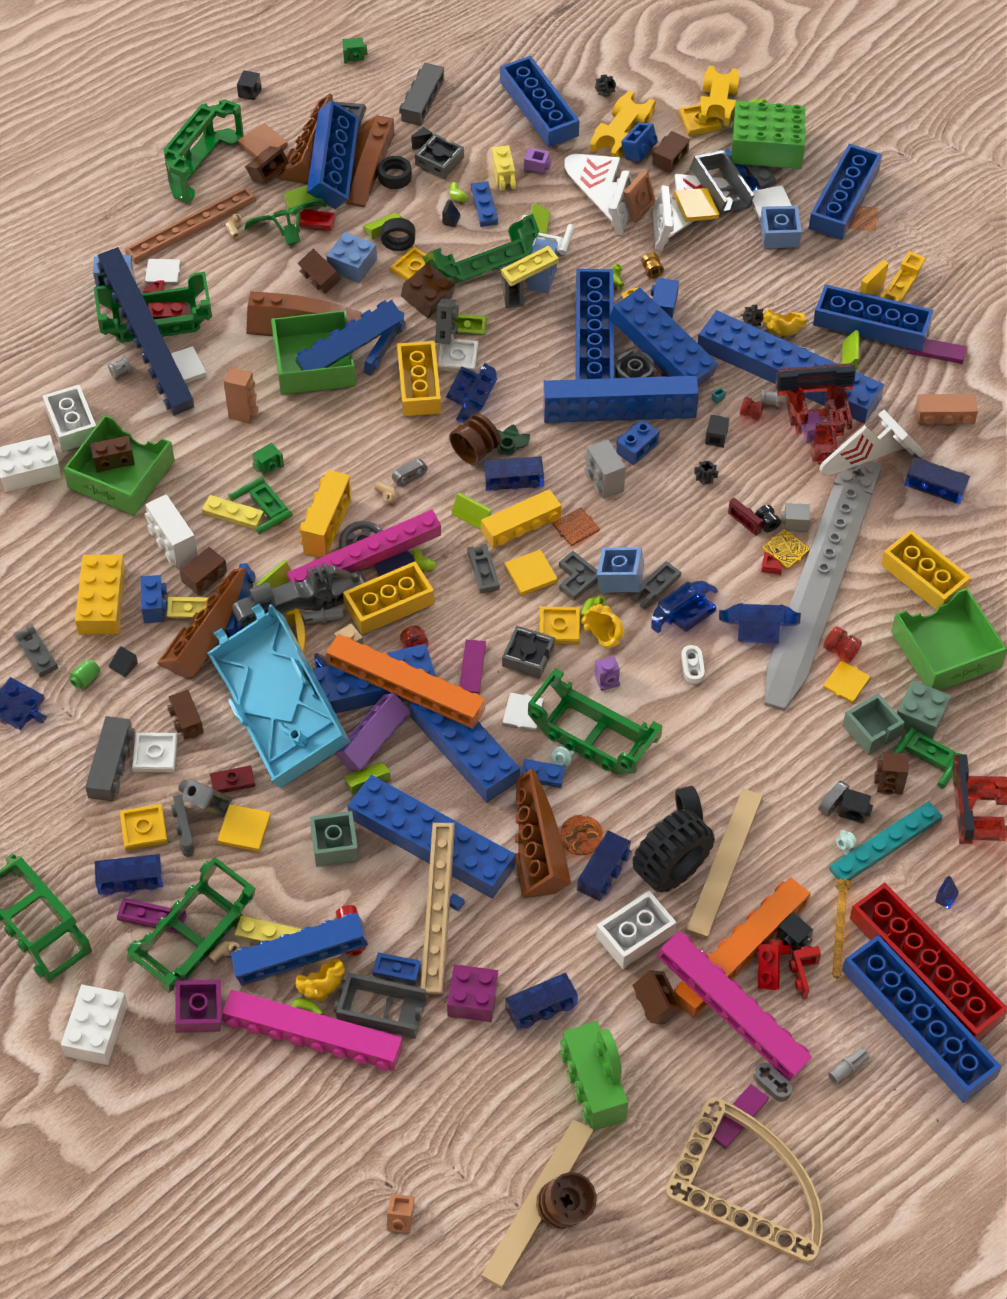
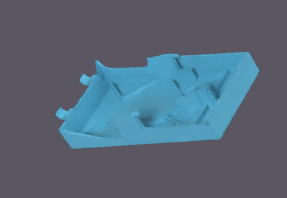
[207,604,351,788]

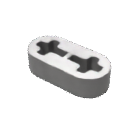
[391,459,428,486]
[818,780,850,816]
[754,1063,792,1102]

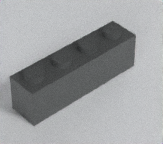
[399,63,444,126]
[85,716,135,801]

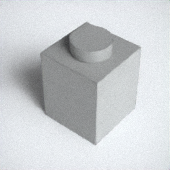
[780,503,810,532]

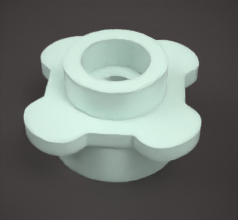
[836,830,857,855]

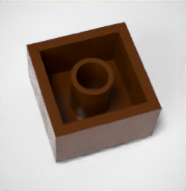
[401,263,455,318]

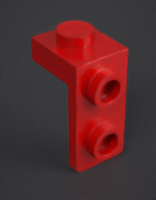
[758,940,791,990]
[789,946,821,999]

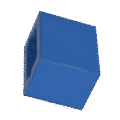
[450,893,465,912]

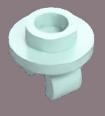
[551,746,574,767]

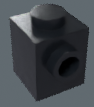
[237,70,262,100]
[777,913,813,951]

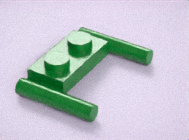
[228,476,293,535]
[892,727,961,789]

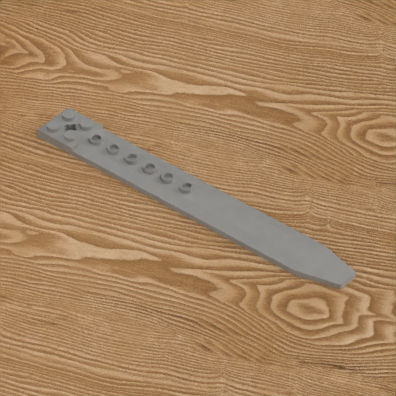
[765,461,882,711]

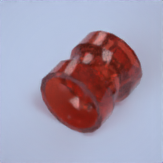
[740,397,764,421]

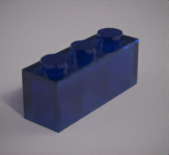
[484,456,544,491]
[904,457,970,505]
[577,830,632,901]
[95,854,164,895]
[505,973,578,1030]

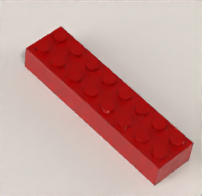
[849,882,1007,1041]

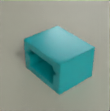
[711,387,726,404]

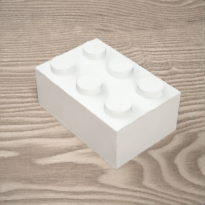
[43,385,96,452]
[0,435,62,492]
[145,494,198,569]
[596,890,677,969]
[61,984,128,1065]

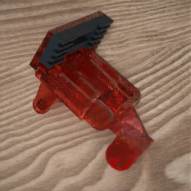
[776,363,856,465]
[952,754,1007,844]

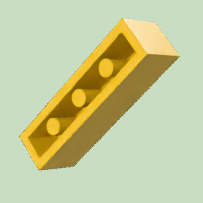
[481,489,561,548]

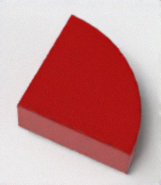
[142,280,165,293]
[761,552,782,575]

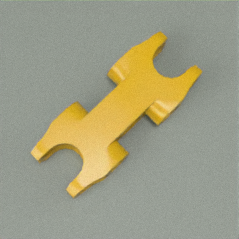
[699,66,739,126]
[590,91,656,157]

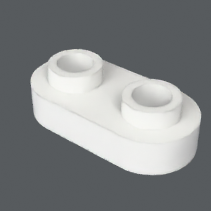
[681,645,705,684]

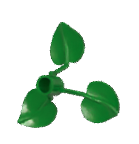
[244,198,326,245]

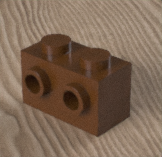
[652,131,690,173]
[245,146,289,183]
[298,248,342,293]
[90,436,135,473]
[179,547,227,595]
[874,752,909,795]
[632,970,682,1024]

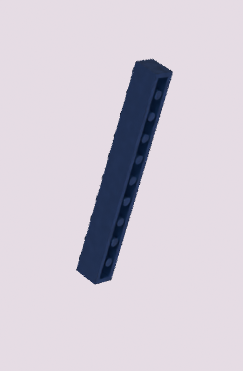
[96,247,194,416]

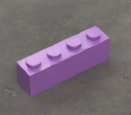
[334,693,410,771]

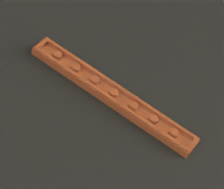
[125,187,256,264]

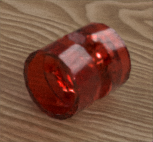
[823,626,862,663]

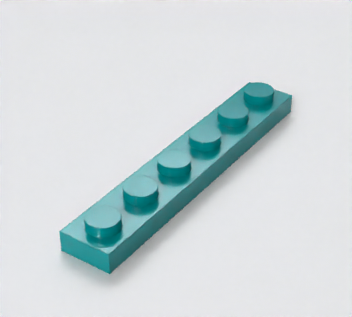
[829,801,943,885]

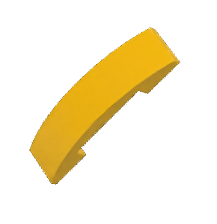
[880,251,926,302]
[286,609,306,656]

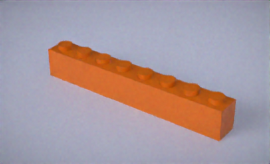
[326,634,485,729]
[674,877,811,1018]

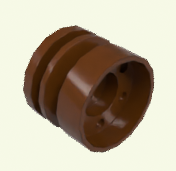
[449,413,501,465]
[536,1172,597,1230]

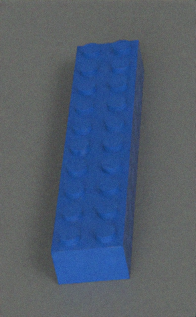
[698,310,884,424]

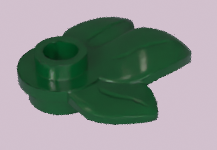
[497,424,530,455]

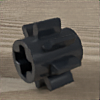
[595,74,616,97]
[741,305,764,327]
[694,460,719,485]

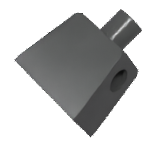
[501,264,524,308]
[178,779,233,817]

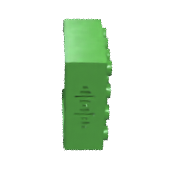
[731,101,806,169]
[271,310,356,395]
[63,415,175,516]
[891,588,1007,691]

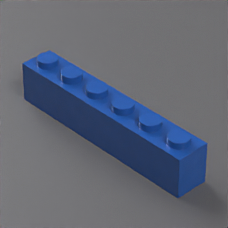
[295,300,404,371]
[231,913,368,985]

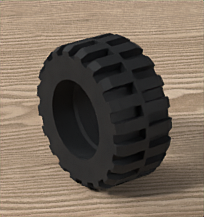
[632,809,715,892]

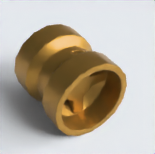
[641,253,664,279]

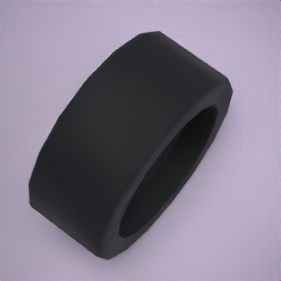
[378,156,412,189]
[381,218,415,251]
[675,786,703,821]

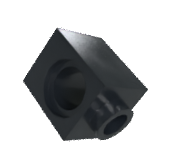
[705,415,730,448]
[839,788,873,824]

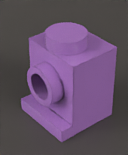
[524,147,552,174]
[801,411,827,443]
[594,656,620,691]

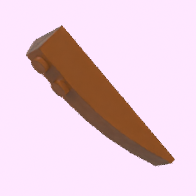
[278,93,333,183]
[348,115,395,207]
[246,291,362,336]
[157,568,246,677]
[515,768,571,898]

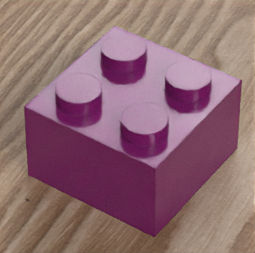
[447,964,498,1022]
[175,980,221,1033]

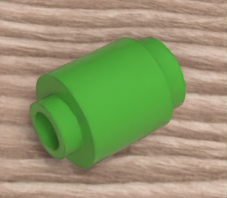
[70,659,100,689]

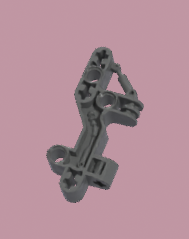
[232,562,367,627]

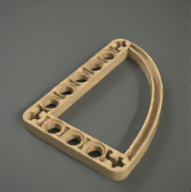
[666,1097,823,1264]

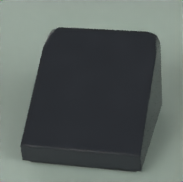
[411,127,433,150]
[442,199,460,227]
[109,646,138,677]

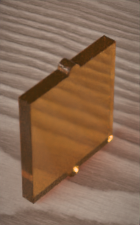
[849,206,879,231]
[553,507,600,546]

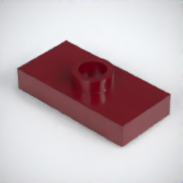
[728,498,763,536]
[210,765,255,793]

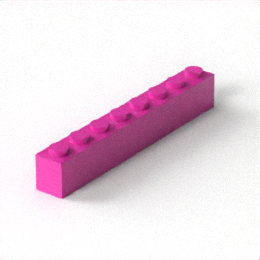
[287,509,441,582]
[656,931,812,1081]
[222,989,403,1071]

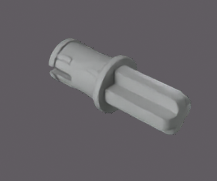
[303,607,344,625]
[828,1048,869,1085]

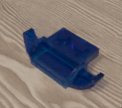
[446,363,497,423]
[651,581,718,633]
[719,603,801,644]

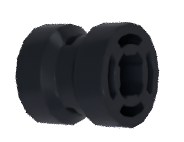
[755,505,781,532]

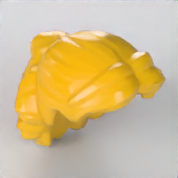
[763,309,807,338]
[581,604,625,648]
[295,958,345,1003]

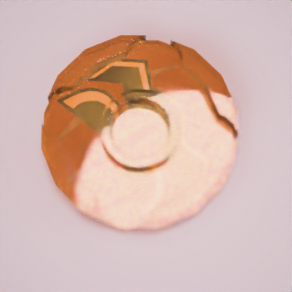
[560,815,603,855]

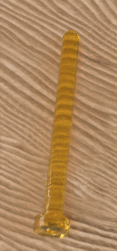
[832,879,851,978]

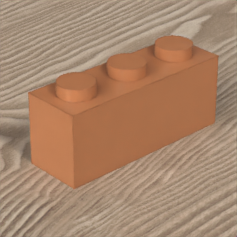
[223,367,258,423]
[915,394,978,425]

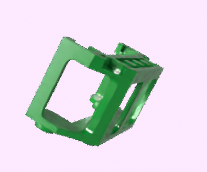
[163,99,244,204]
[423,214,539,284]
[94,272,212,343]
[528,668,662,774]
[0,853,92,983]
[127,857,256,993]

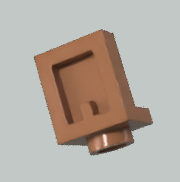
[387,1194,415,1234]

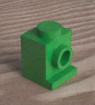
[342,37,368,64]
[252,442,284,475]

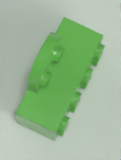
[559,1021,628,1131]

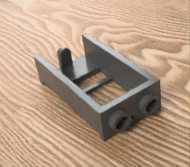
[689,150,755,214]
[333,972,427,1039]

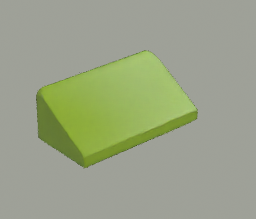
[284,185,317,209]
[531,203,551,234]
[363,213,403,239]
[455,314,487,335]
[842,330,859,370]
[452,492,491,530]
[256,560,291,588]
[344,762,391,795]

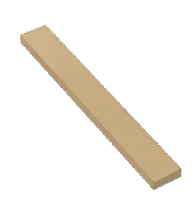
[686,788,763,940]
[421,823,455,995]
[481,1119,594,1289]

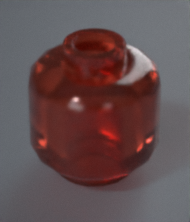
[400,625,429,649]

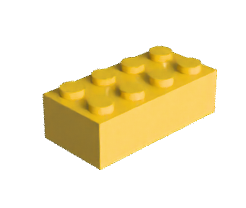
[397,341,441,416]
[299,470,352,558]
[881,530,971,610]
[75,555,126,635]
[343,561,434,635]

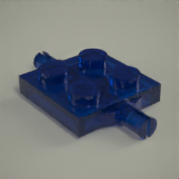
[0,677,47,731]

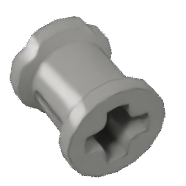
[107,356,132,379]
[760,389,781,408]

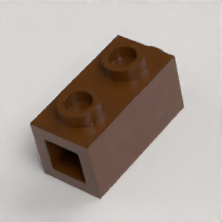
[167,690,204,740]

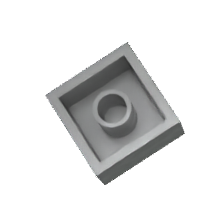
[584,439,626,499]

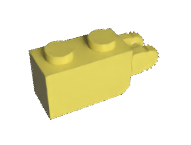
[492,145,516,191]

